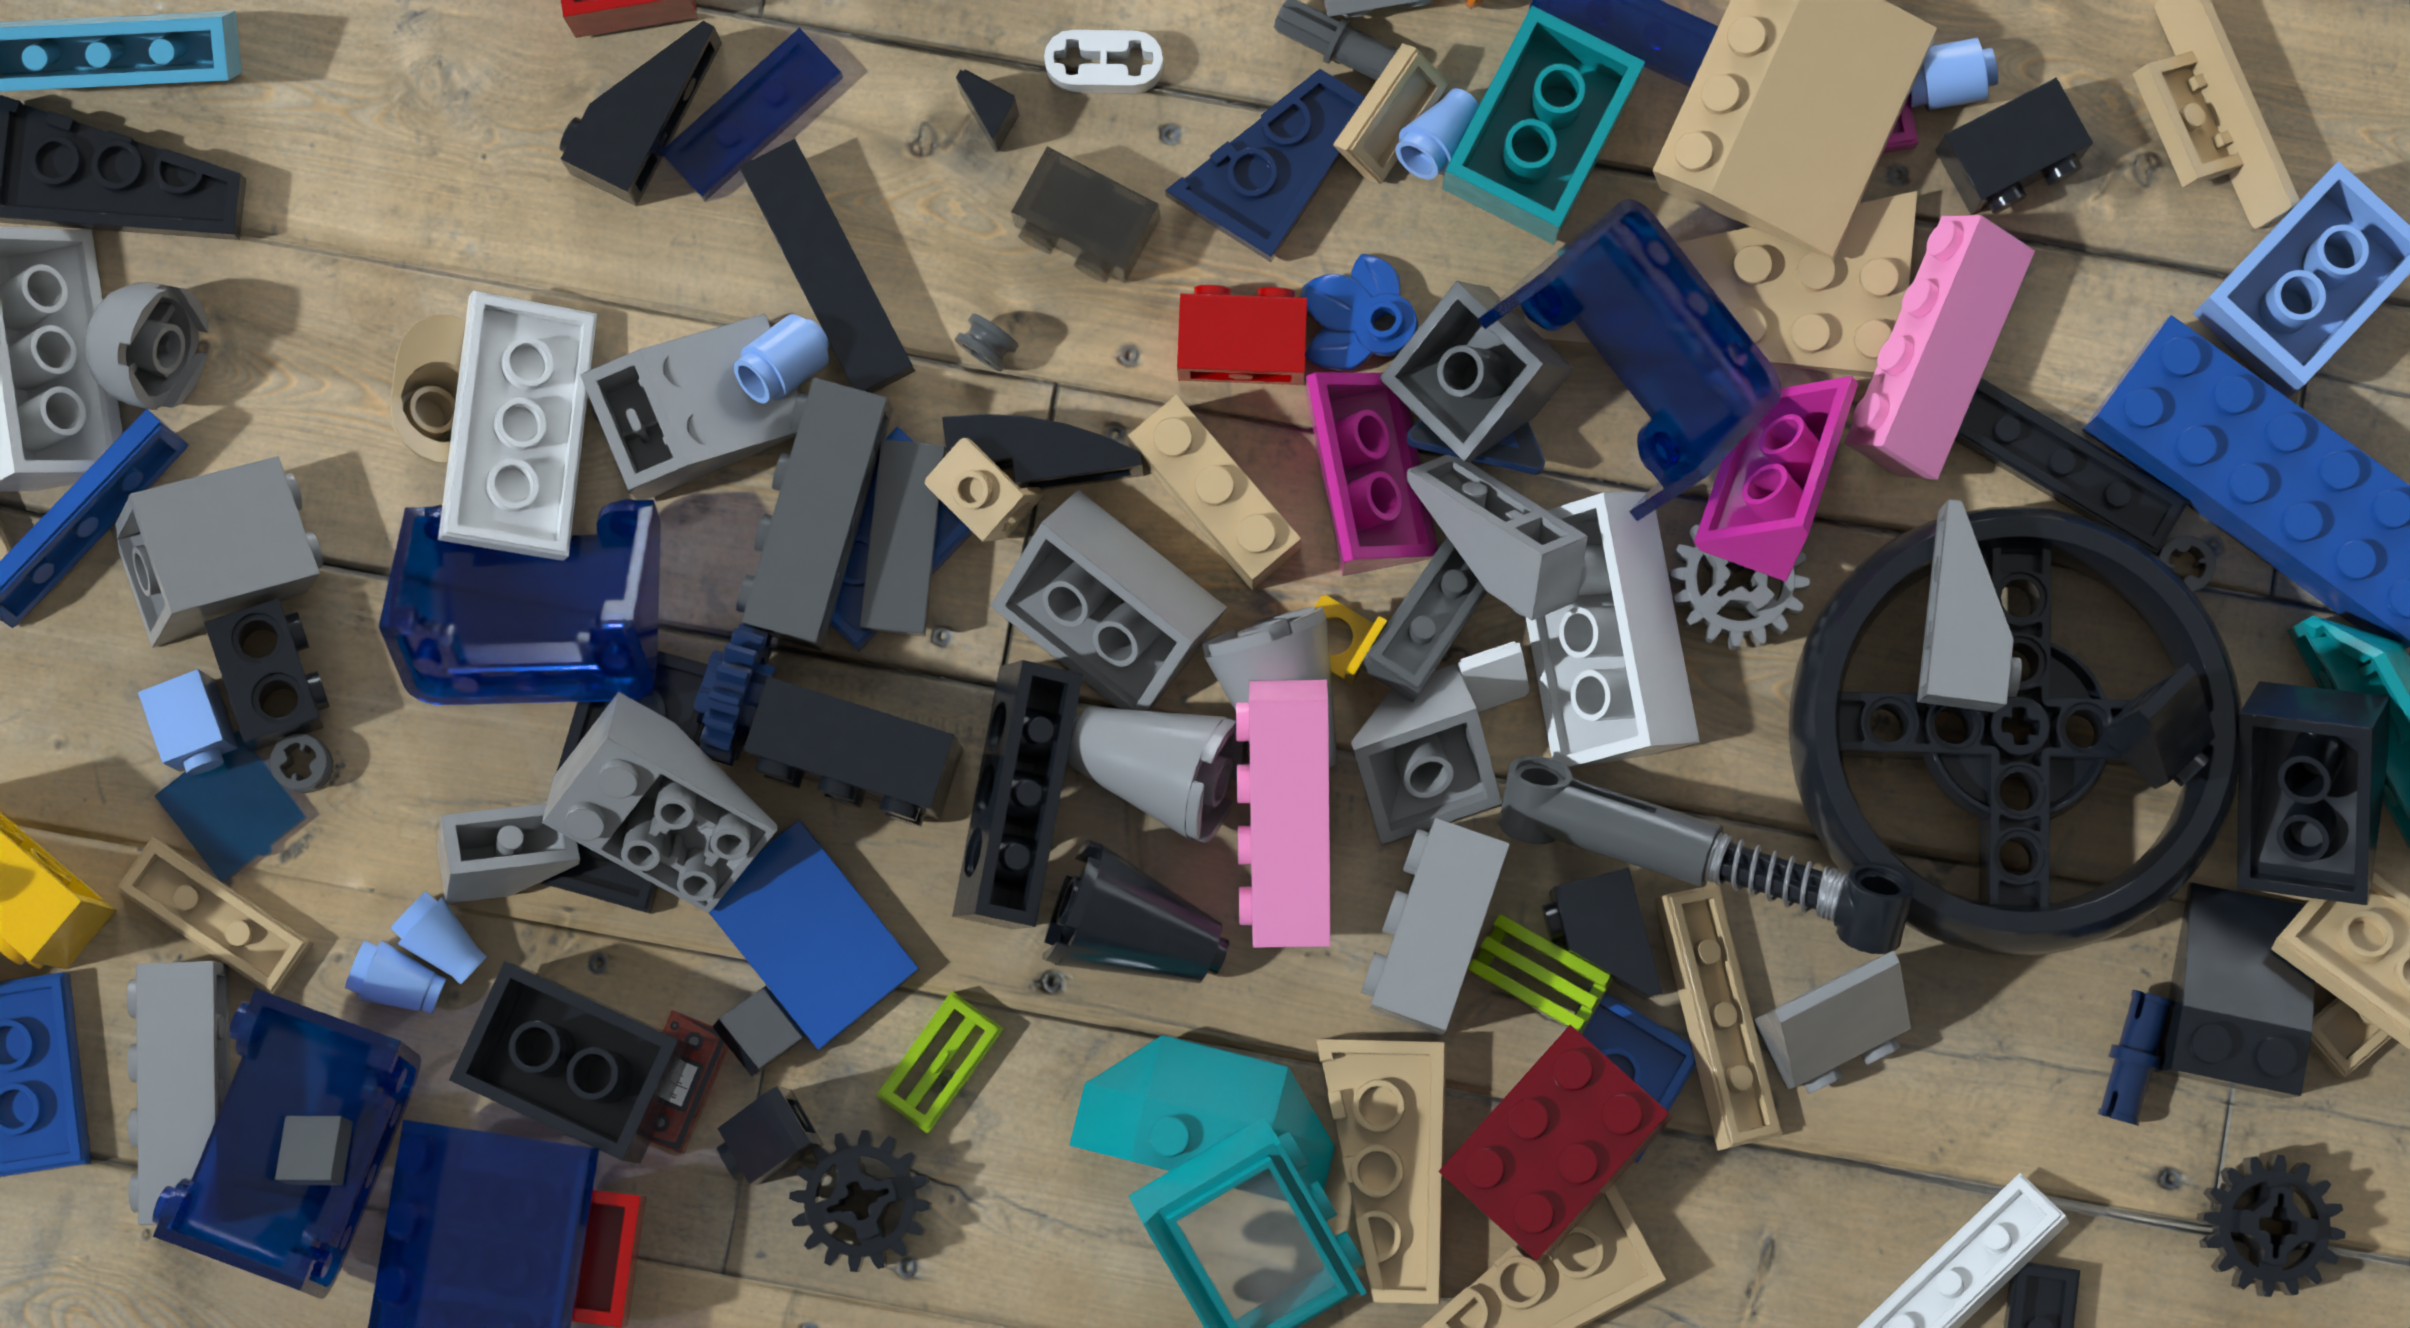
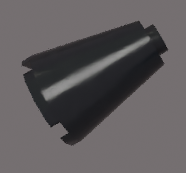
[1042,840,1229,983]

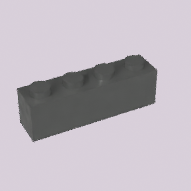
[736,377,893,651]

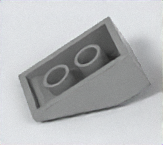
[1753,951,1911,1094]

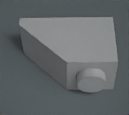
[437,803,580,904]

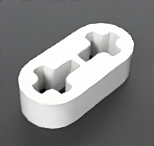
[1044,30,1164,94]

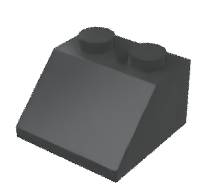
[1379,281,1574,462]

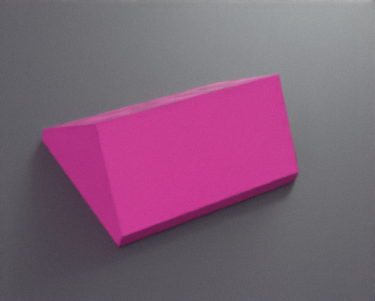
[1306,372,1438,576]
[1694,376,1858,582]

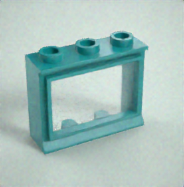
[1128,1116,1367,1328]

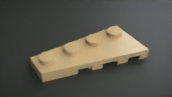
[1315,1039,1446,1304]
[1421,1184,1666,1328]

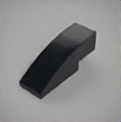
[942,414,1144,490]

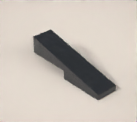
[739,139,915,393]

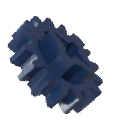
[694,624,777,766]

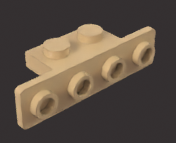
[2132,0,2300,229]

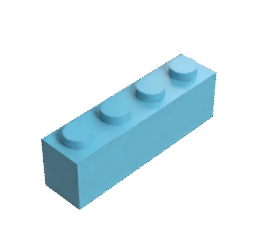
[0,11,242,91]

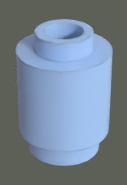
[1909,37,1998,111]
[734,314,829,404]

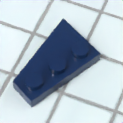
[1165,69,1365,262]

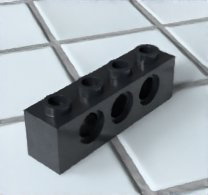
[952,660,1083,929]

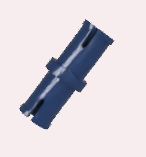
[2097,989,2173,1126]

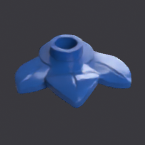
[1301,254,1418,371]

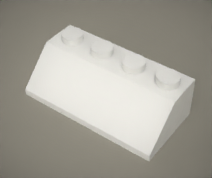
[0,226,123,492]
[1526,492,1700,769]

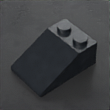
[2237,681,2390,905]
[2155,882,2315,1098]

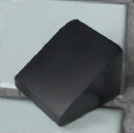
[956,69,1019,152]

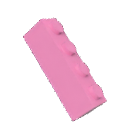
[1844,215,2035,480]
[1236,680,1330,948]

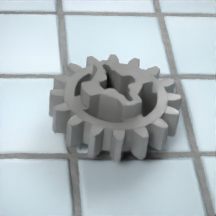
[1668,524,1810,650]

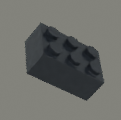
[743,676,963,827]
[449,961,695,1164]

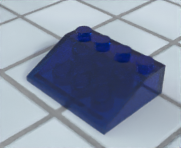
[368,1119,599,1328]

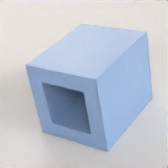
[138,669,240,775]

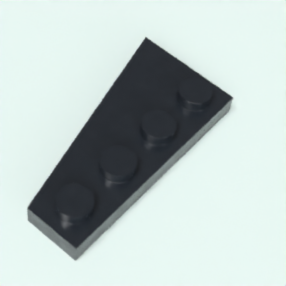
[0,95,246,240]

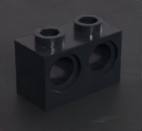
[204,598,330,752]

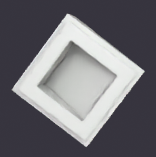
[1457,641,1529,712]

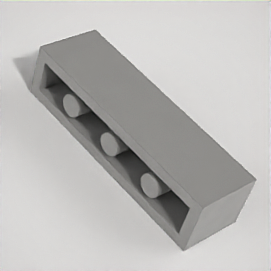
[127,961,232,1225]

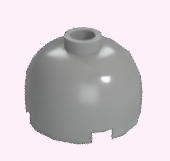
[85,282,208,410]

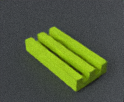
[1468,914,1613,1034]
[876,991,1005,1134]

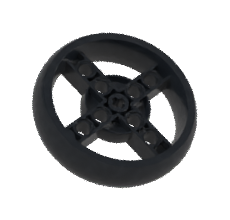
[1789,506,2242,956]

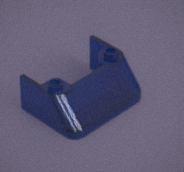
[1477,199,1781,521]

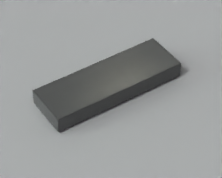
[860,439,946,637]
[1359,537,1487,702]

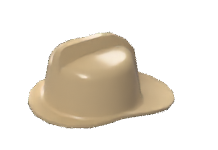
[388,315,466,463]

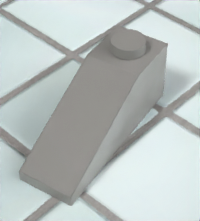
[1406,455,1588,620]
[1917,499,2022,712]

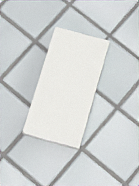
[438,291,597,561]

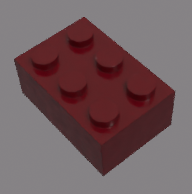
[1438,1025,1672,1265]

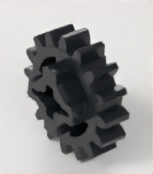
[789,1130,932,1272]
[2197,1155,2346,1297]

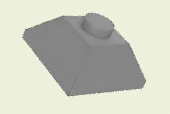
[1351,664,1502,845]

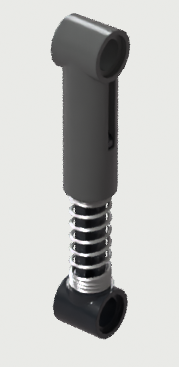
[1499,756,1914,954]

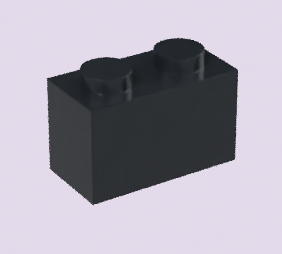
[1935,77,2093,215]

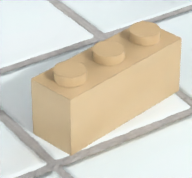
[1128,394,1301,591]

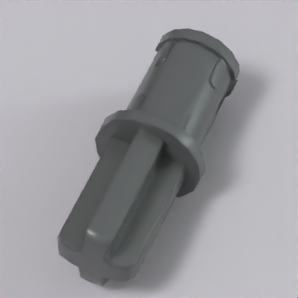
[1274,0,1398,82]

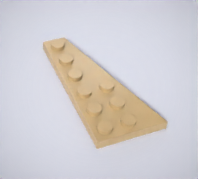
[1523,190,1918,378]

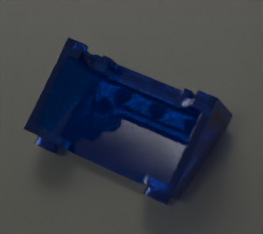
[378,499,661,705]
[152,988,421,1299]

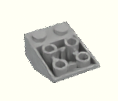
[580,314,799,503]
[542,692,777,913]

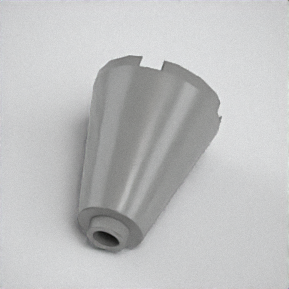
[1201,606,1338,768]
[1068,706,1247,843]

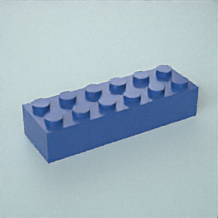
[2082,315,2410,649]

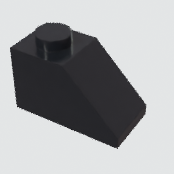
[1542,867,1663,1000]
[716,1086,824,1185]

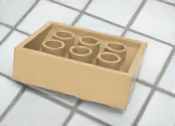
[1652,0,1938,260]

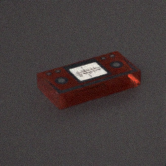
[651,1010,728,1154]

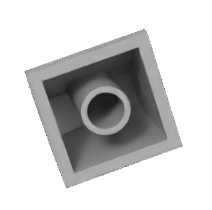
[112,456,323,648]

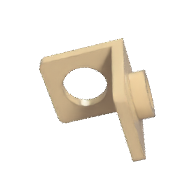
[925,438,1045,542]

